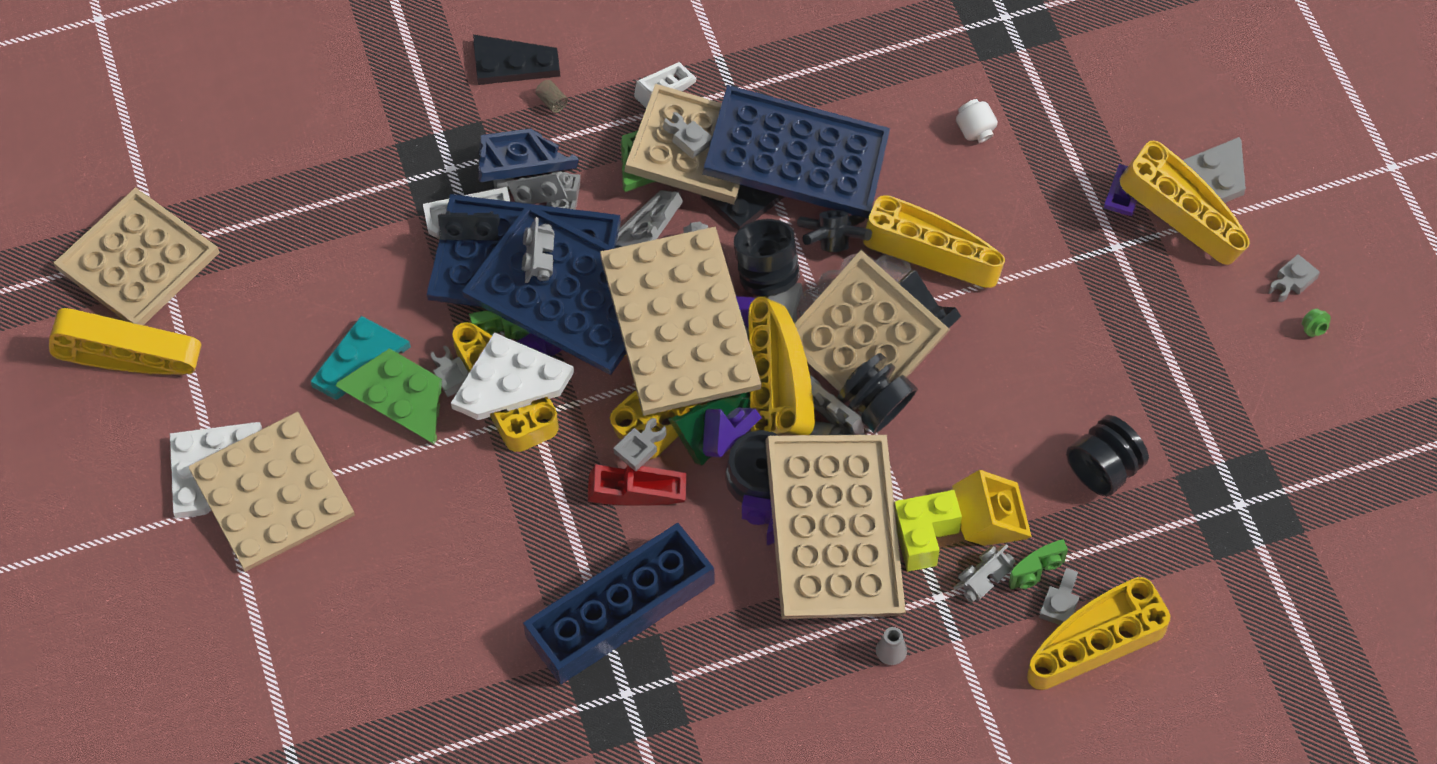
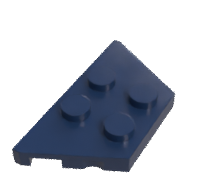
[478,128,579,182]

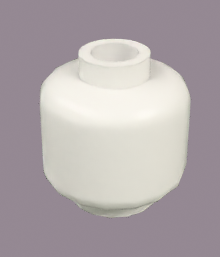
[956,99,998,143]

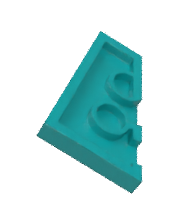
[310,316,411,400]

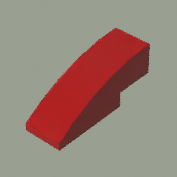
[588,464,686,506]

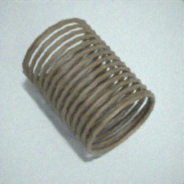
[535,80,568,113]

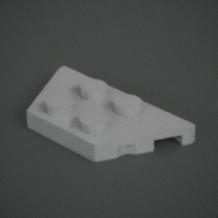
[1183,137,1246,203]

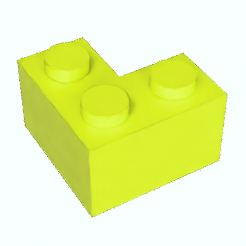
[894,490,962,572]

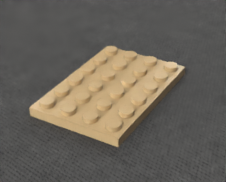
[600,226,761,416]
[765,435,906,619]

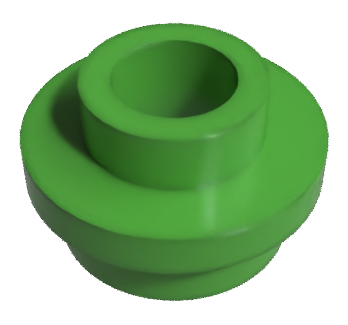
[1302,309,1331,337]

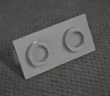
[507,171,569,204]
[522,217,554,283]
[953,544,1015,602]

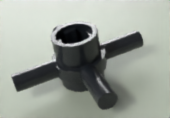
[797,210,872,252]

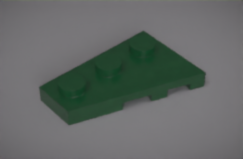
[668,392,750,466]

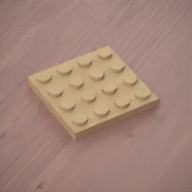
[624,84,740,205]
[54,187,219,325]
[795,250,950,412]
[188,412,355,572]

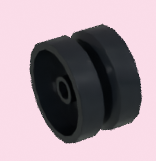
[725,430,779,503]

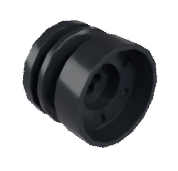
[734,219,800,296]
[837,353,918,434]
[1066,415,1149,497]

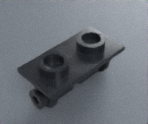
[438,211,500,240]

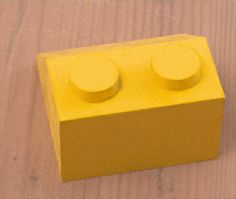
[952,470,1032,546]

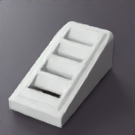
[634,62,696,108]

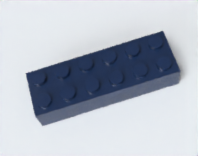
[523,523,715,685]

